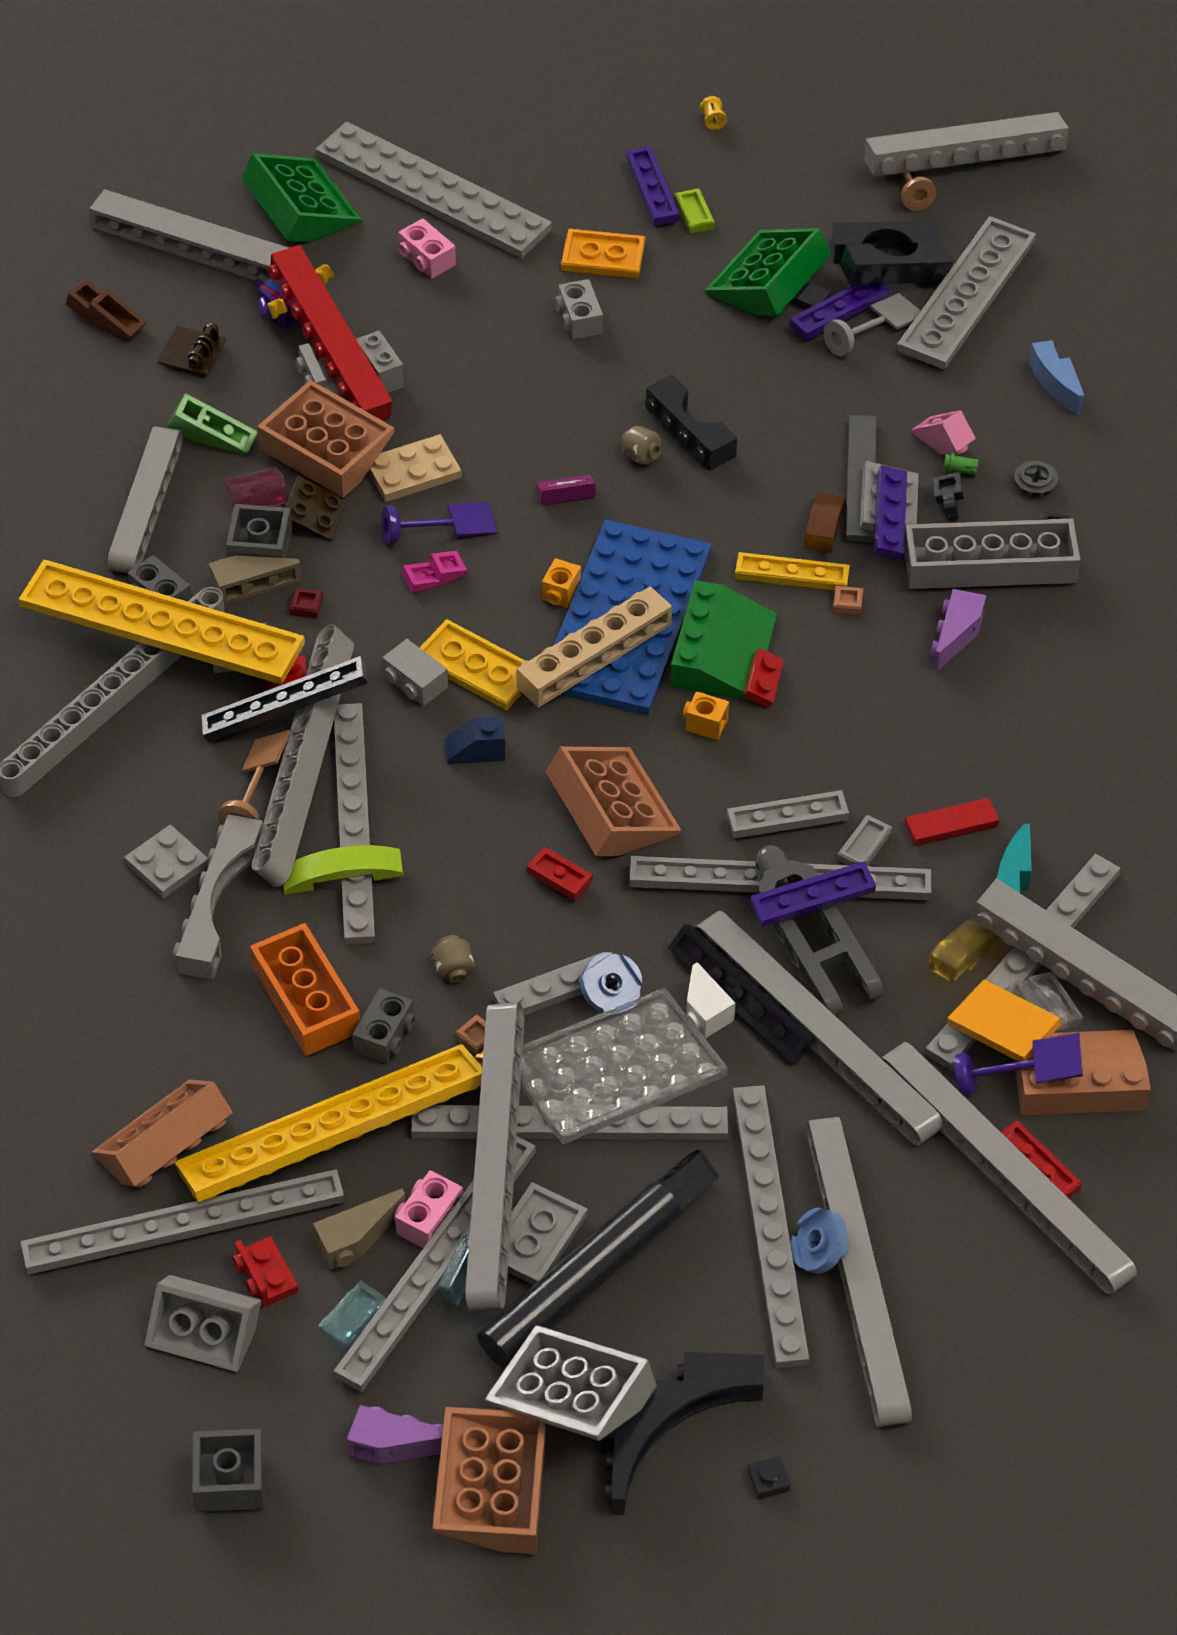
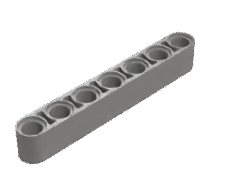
[108,426,183,573]

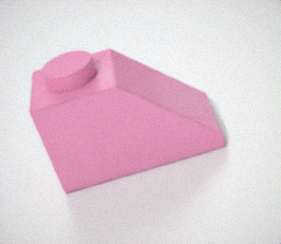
[912,410,976,456]

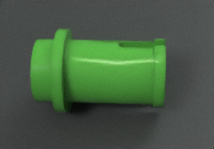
[943,452,979,476]

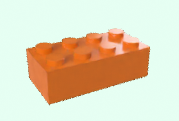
[250,923,360,1057]

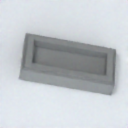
[837,815,893,866]

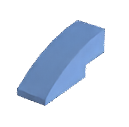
[1029,340,1085,415]

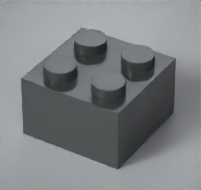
[226,504,292,558]
[192,1428,264,1512]

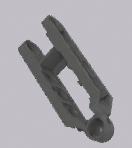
[755,845,884,1016]

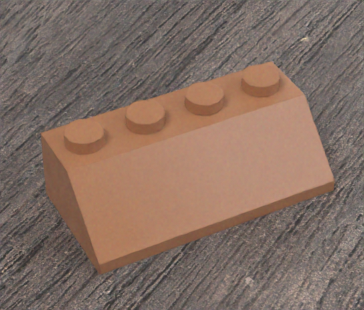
[91,1080,233,1187]

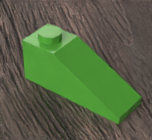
[166,393,258,455]

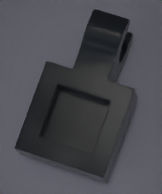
[933,472,964,520]

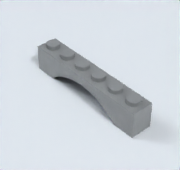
[173,814,263,980]

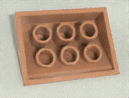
[257,380,395,498]
[545,746,682,856]
[1013,1030,1151,1116]
[433,1407,547,1554]

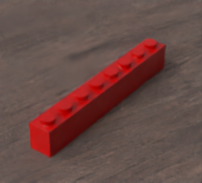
[268,245,393,420]

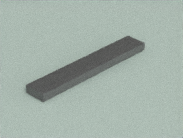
[846,415,876,543]

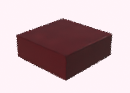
[289,588,324,619]

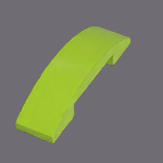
[283,845,404,895]

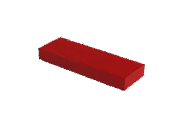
[905,798,999,846]
[1001,1120,1082,1198]

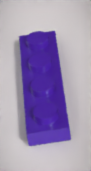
[626,146,679,226]
[790,284,889,341]
[874,465,907,560]
[750,861,876,927]

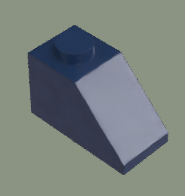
[446,716,505,764]

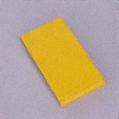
[420,619,525,711]

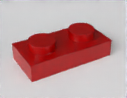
[743,647,784,708]
[527,847,593,901]

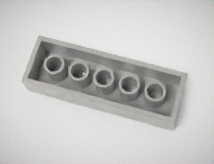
[904,519,1081,589]

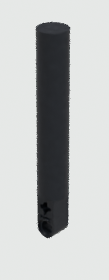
[477,1149,719,1368]

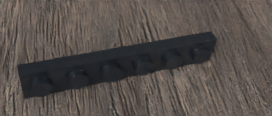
[202,656,368,742]
[668,924,814,1063]

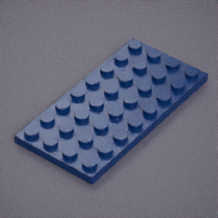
[554,520,712,715]

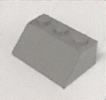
[144,1275,262,1372]

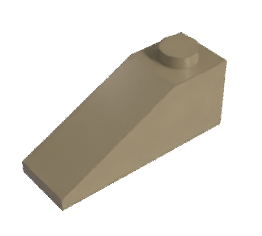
[208,555,301,605]
[313,1188,405,1270]

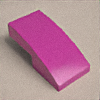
[401,551,467,593]

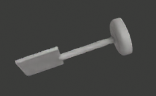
[824,293,921,357]

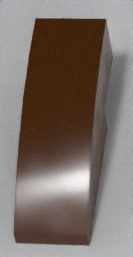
[65,278,147,339]
[804,492,845,553]

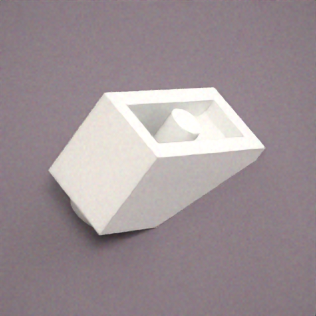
[685,962,735,1038]

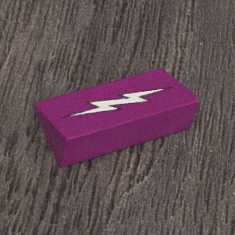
[536,475,596,505]

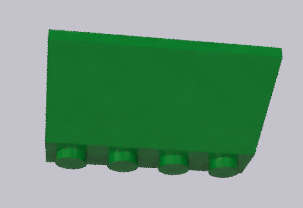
[241,153,362,242]
[705,228,831,317]
[670,580,777,701]

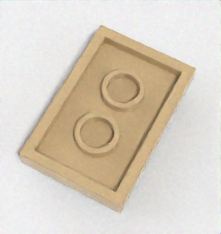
[368,434,462,502]

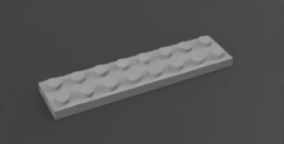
[897,216,1036,370]

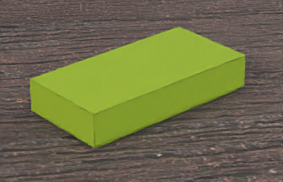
[675,189,715,234]

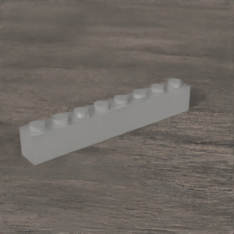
[864,112,1069,177]
[89,189,288,280]
[971,878,1177,1052]

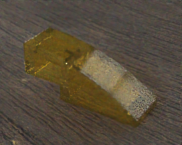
[928,918,1000,983]

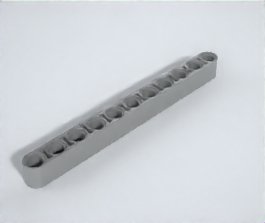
[0,587,225,797]
[251,624,354,887]
[694,911,944,1146]
[466,1002,524,1311]
[881,1042,1137,1295]
[806,1117,912,1427]

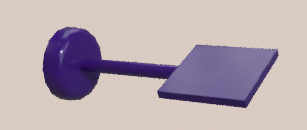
[381,502,497,545]
[954,1033,1083,1097]

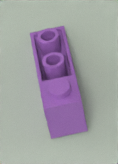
[930,589,986,671]
[347,1405,443,1464]

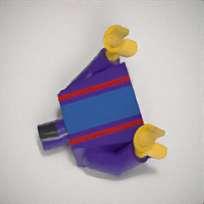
[256,264,334,331]

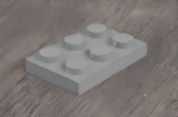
[860,461,919,532]
[508,1182,588,1285]

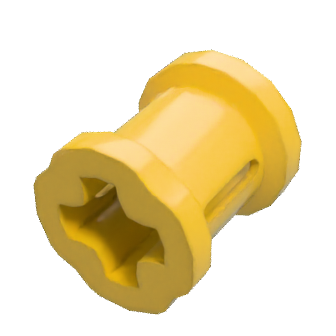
[700,96,727,130]

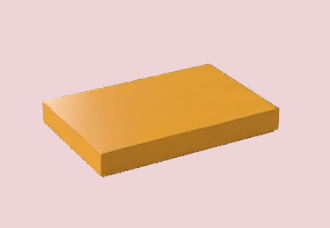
[561,229,645,279]
[947,979,1061,1062]

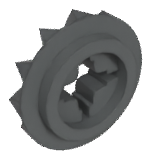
[1014,461,1058,497]

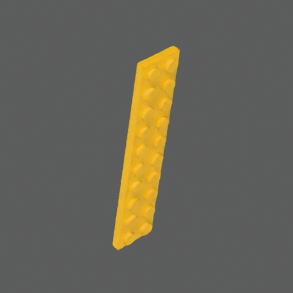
[19,559,305,685]
[175,1044,482,1202]

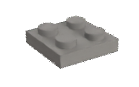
[124,824,209,899]

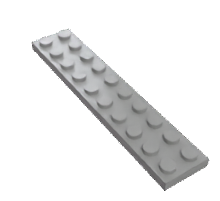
[315,121,552,259]

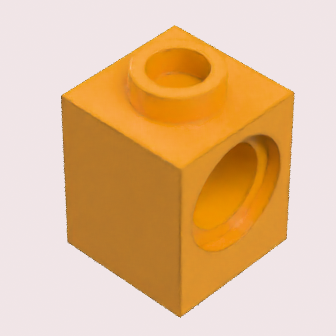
[542,558,581,608]
[682,691,729,741]

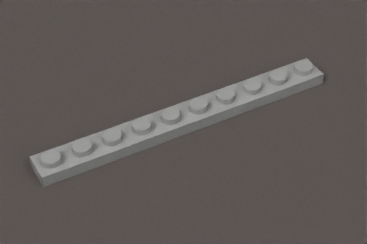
[334,703,375,945]
[925,853,1121,1071]
[630,856,931,900]
[733,1085,809,1369]
[411,1105,728,1140]
[334,1136,536,1392]
[21,1169,345,1275]

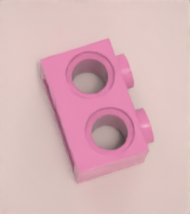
[398,218,456,279]
[394,1170,463,1248]

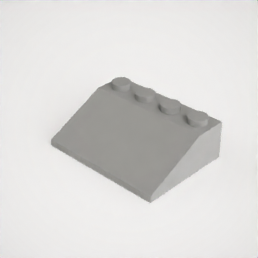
[485,1325,657,1440]

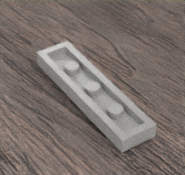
[726,790,849,839]
[493,952,617,1016]

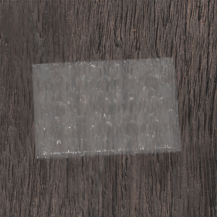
[520,988,728,1145]

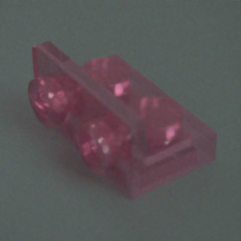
[224,467,288,507]

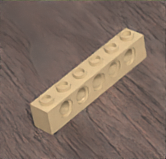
[516,586,672,708]

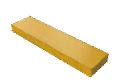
[735,552,850,591]

